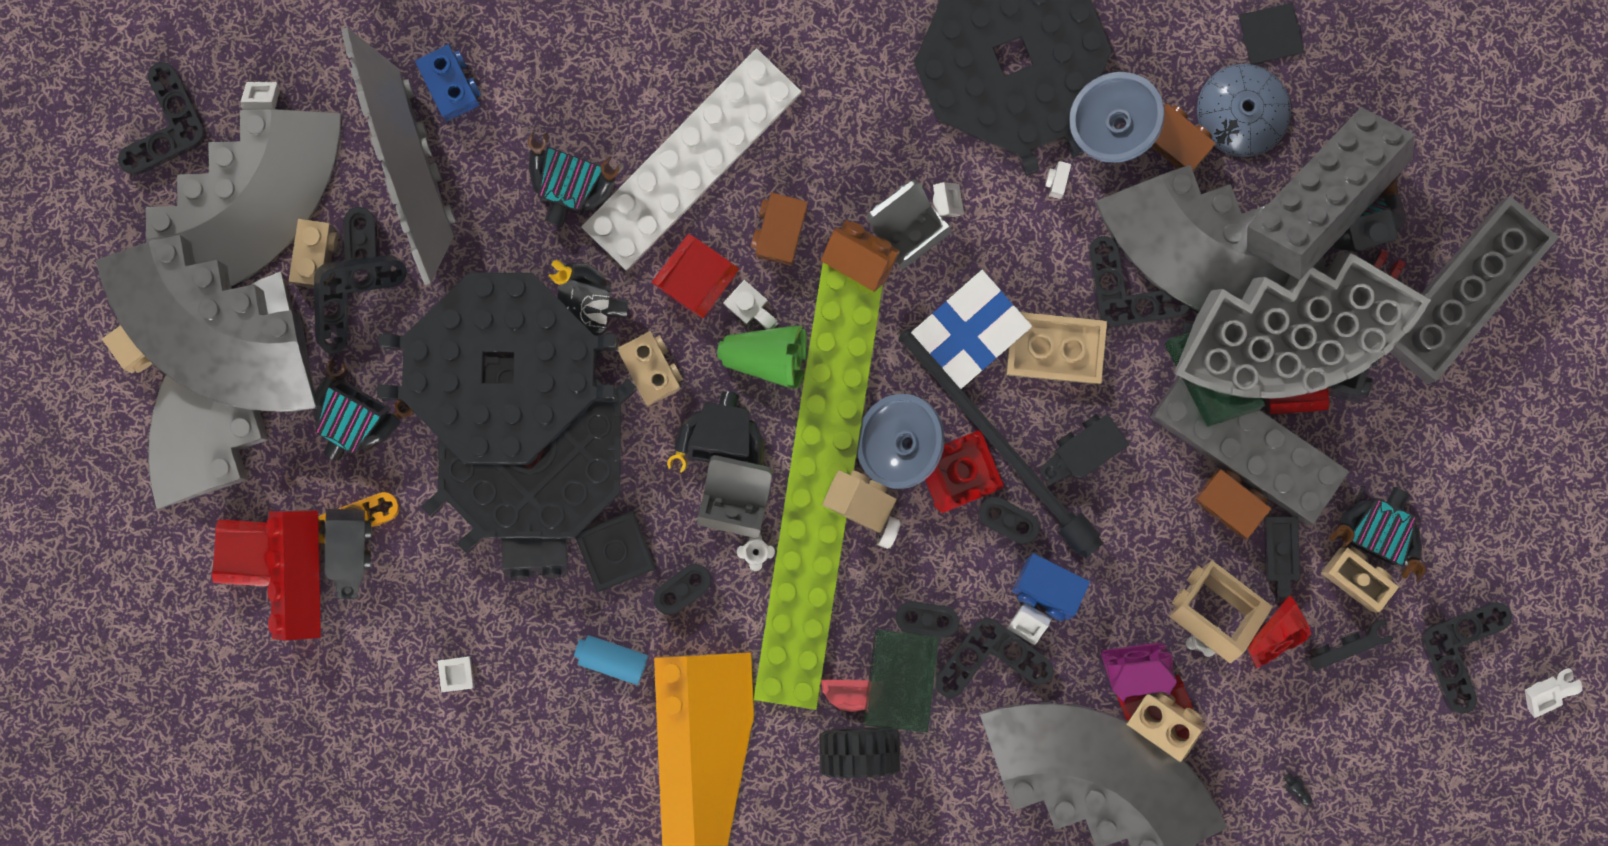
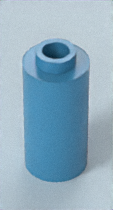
[574,635,649,685]

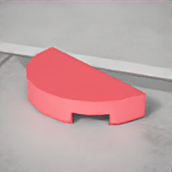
[821,679,884,712]

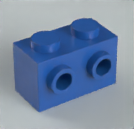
[415,44,481,122]
[1011,553,1090,621]

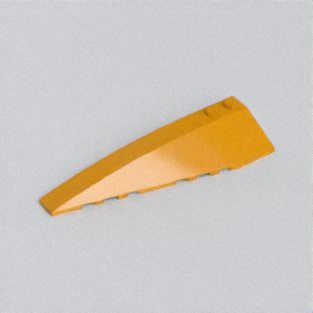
[654,652,754,846]

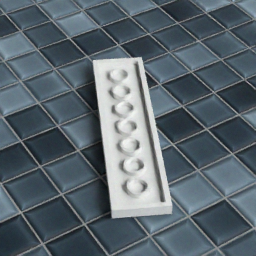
[581,48,801,271]

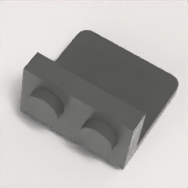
[867,179,952,270]
[696,456,773,539]

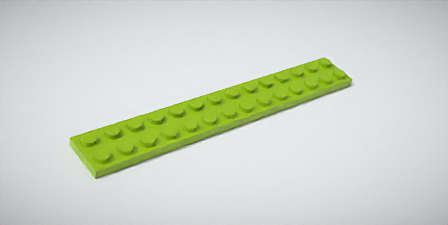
[753,263,883,710]

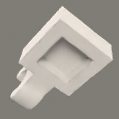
[723,280,778,330]
[1525,669,1582,718]

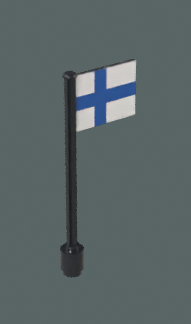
[898,270,1104,559]

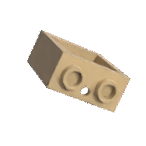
[1169,560,1273,663]

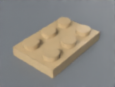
[1006,312,1107,385]

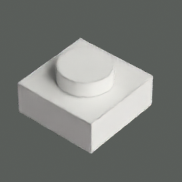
[240,82,280,110]
[1045,161,1071,199]
[933,182,964,217]
[1008,603,1052,645]
[438,656,475,692]

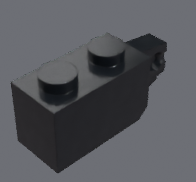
[1038,413,1130,485]
[325,509,371,599]

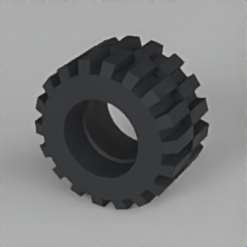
[819,728,901,778]

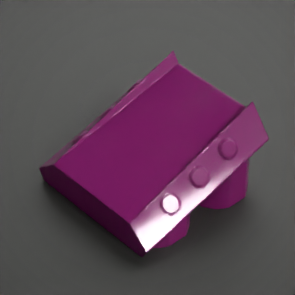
[1101,642,1177,702]

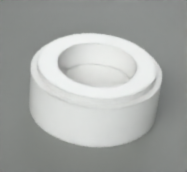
[877,516,901,549]

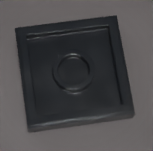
[575,510,656,593]

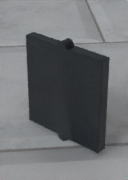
[1238,3,1304,65]

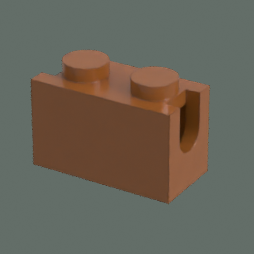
[1151,103,1216,171]
[751,192,808,266]
[821,220,900,292]
[1193,469,1271,539]

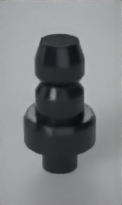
[1283,773,1312,806]

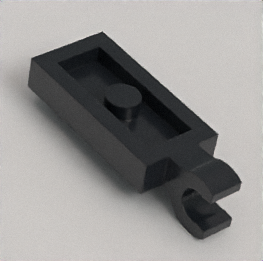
[1264,517,1300,603]
[1305,620,1393,671]

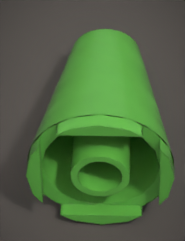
[717,325,807,389]

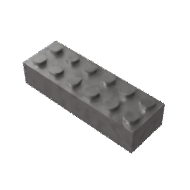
[1247,107,1415,280]
[1390,196,1559,384]
[1150,376,1349,525]

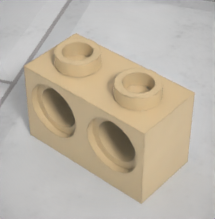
[1127,692,1207,762]

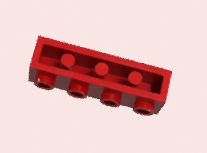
[266,510,321,641]

